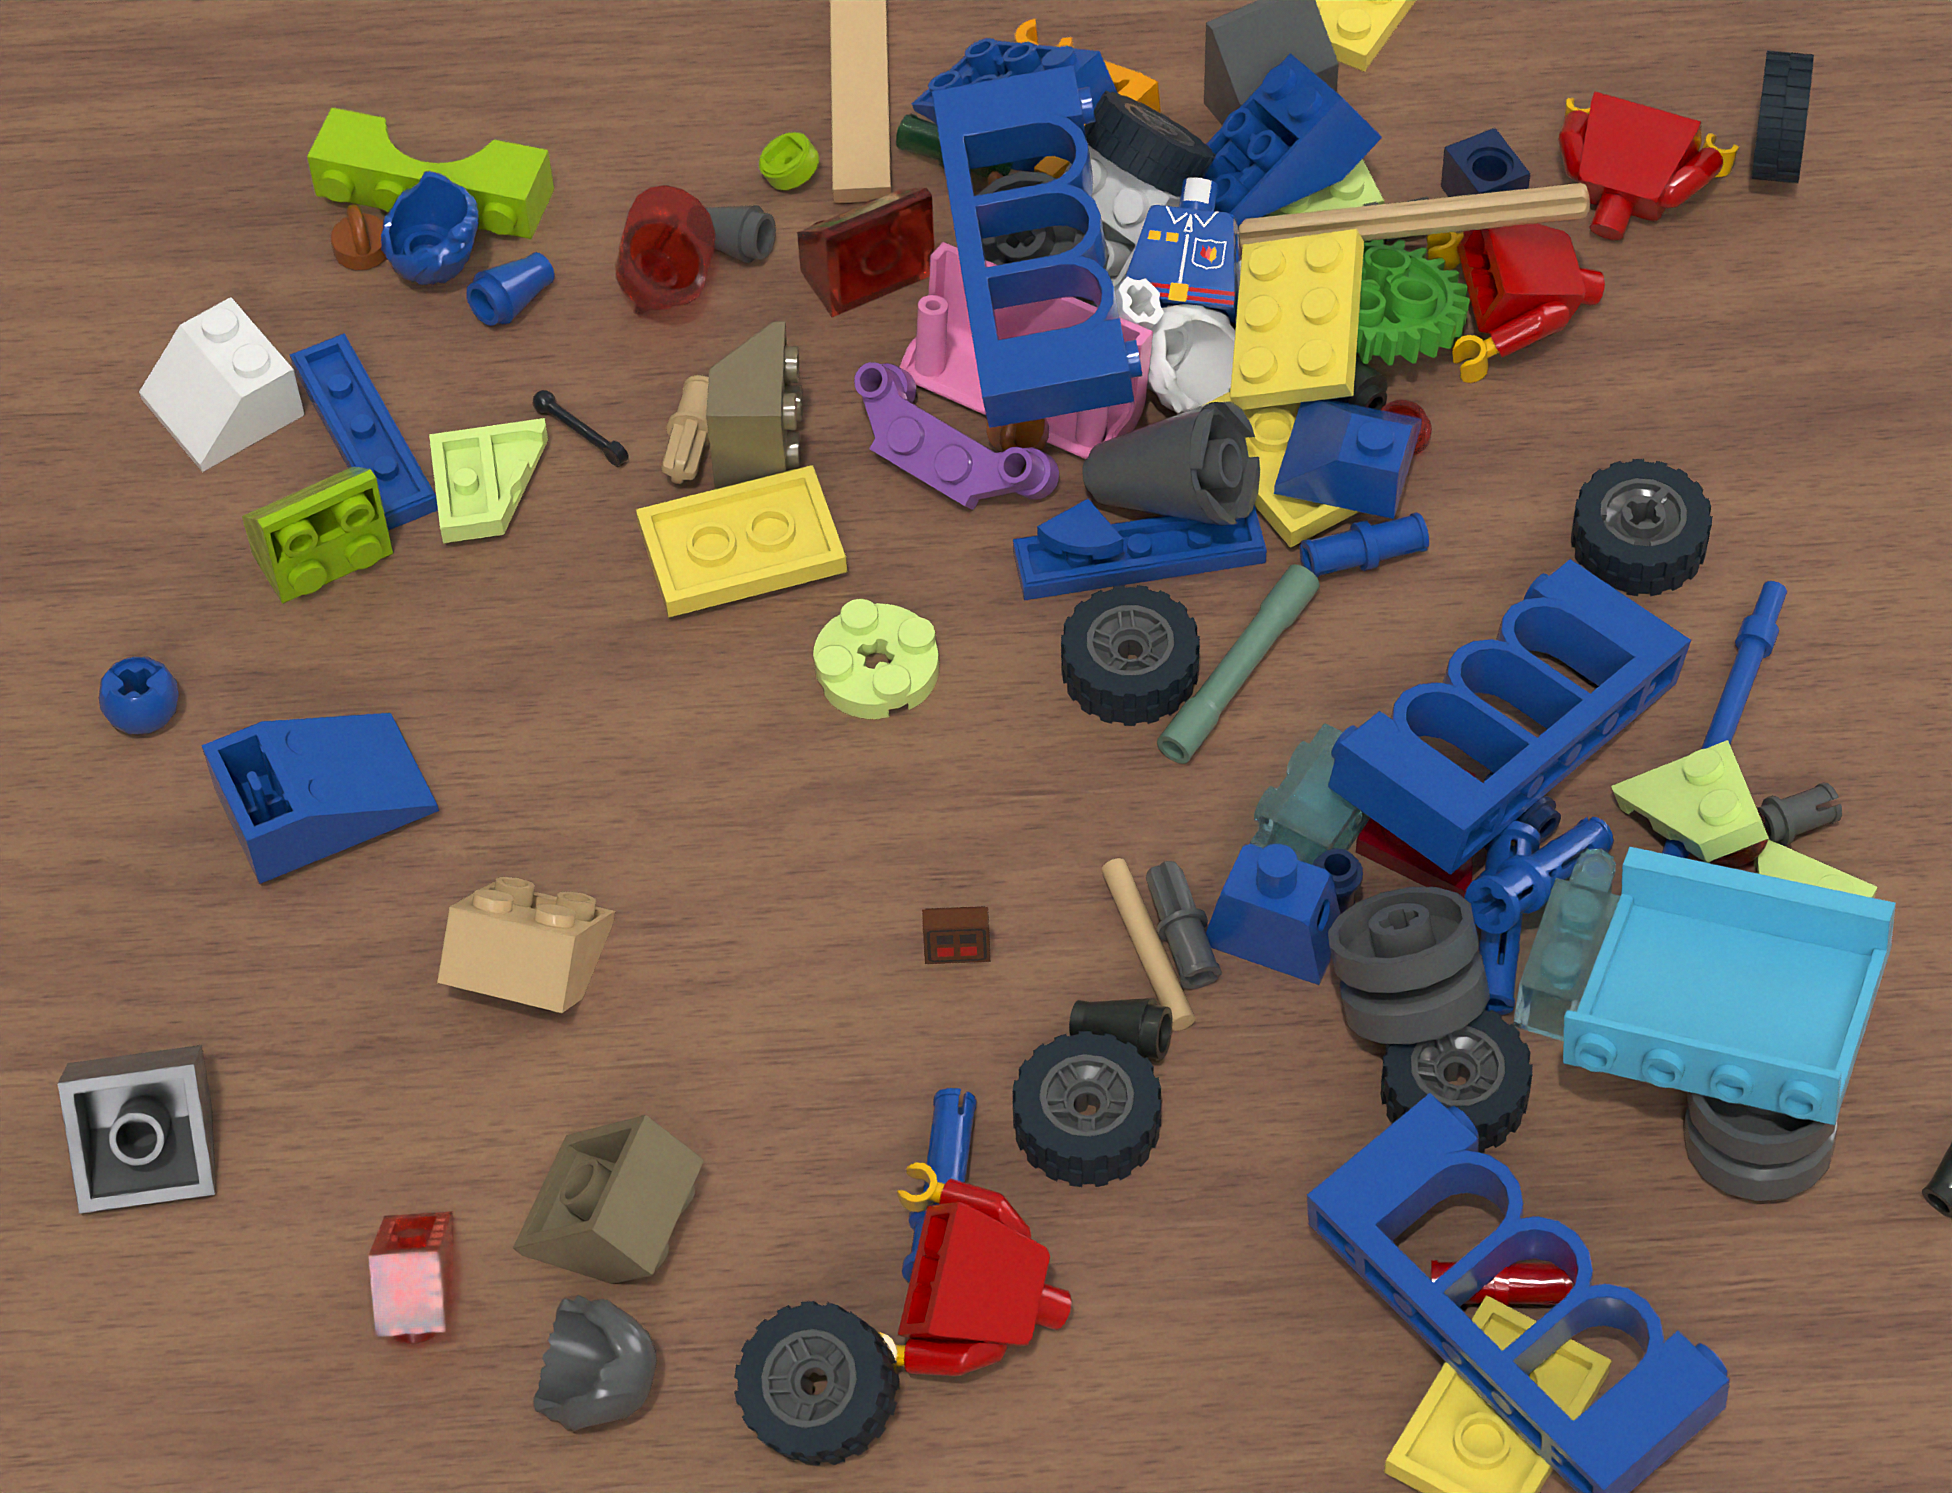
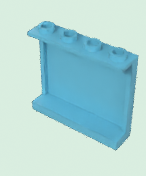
[1563,847,1896,1125]

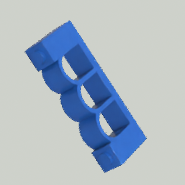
[932,65,1143,428]
[1328,559,1691,875]
[1307,1093,1730,1493]

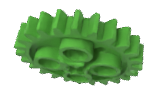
[1356,239,1470,365]

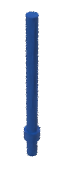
[1662,581,1787,859]

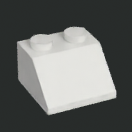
[139,297,304,472]

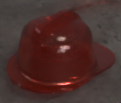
[615,185,715,315]

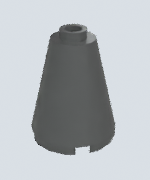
[1082,401,1260,526]

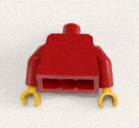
[1558,91,1739,240]
[1426,223,1605,383]
[878,1162,1072,1376]

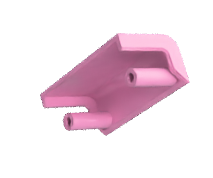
[900,242,1153,459]

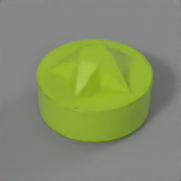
[759,132,819,190]

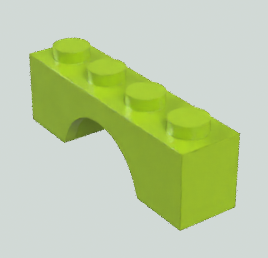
[307,107,554,239]

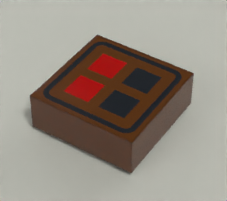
[922,906,991,964]

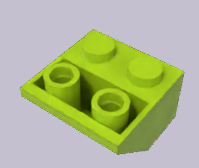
[242,466,393,604]

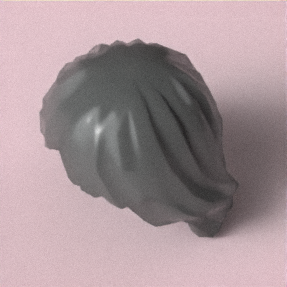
[533,1295,657,1431]

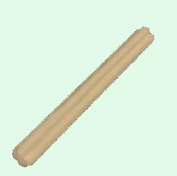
[1239,183,1590,248]

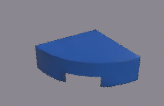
[1037,499,1123,560]

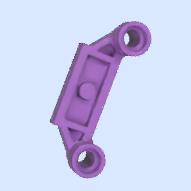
[854,362,1059,510]

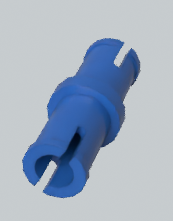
[1299,512,1429,578]

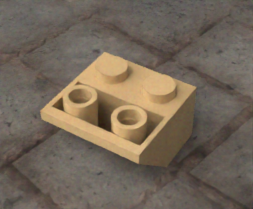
[437,877,615,1013]

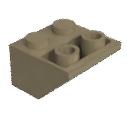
[706,321,803,489]

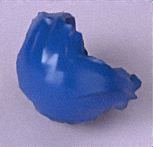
[381,171,479,285]

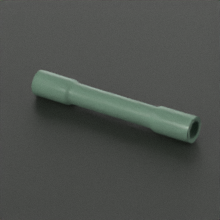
[1157,564,1320,764]

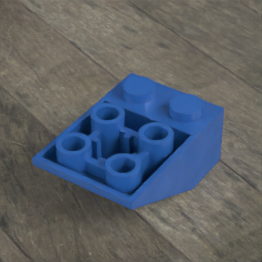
[911,38,1118,172]
[1203,53,1382,227]
[201,713,439,884]

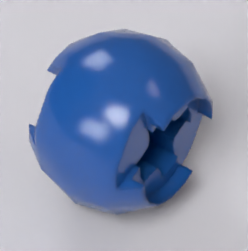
[98,656,179,734]

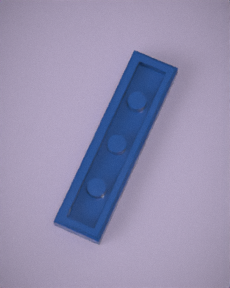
[290,333,438,531]
[1013,505,1267,600]

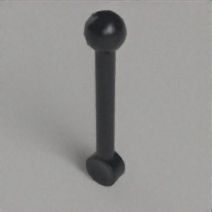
[532,390,629,467]

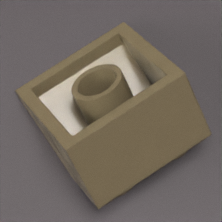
[513,1115,704,1284]

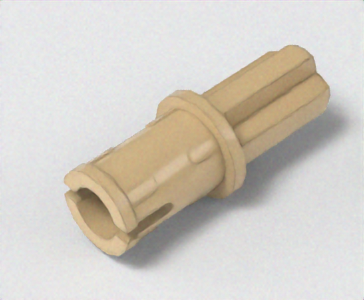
[661,375,709,484]

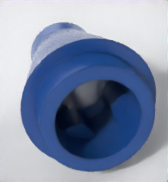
[466,252,555,326]

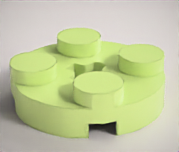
[813,599,939,719]

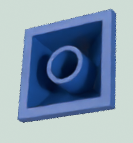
[1274,399,1422,519]

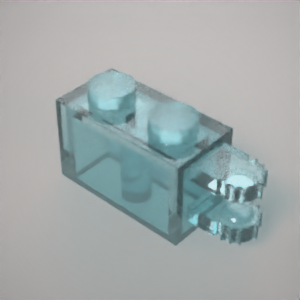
[1250,723,1370,865]
[1513,848,1620,1041]

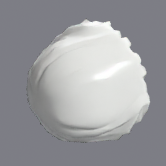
[1147,304,1235,414]

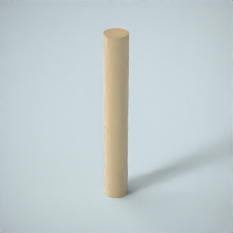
[1101,858,1195,1031]

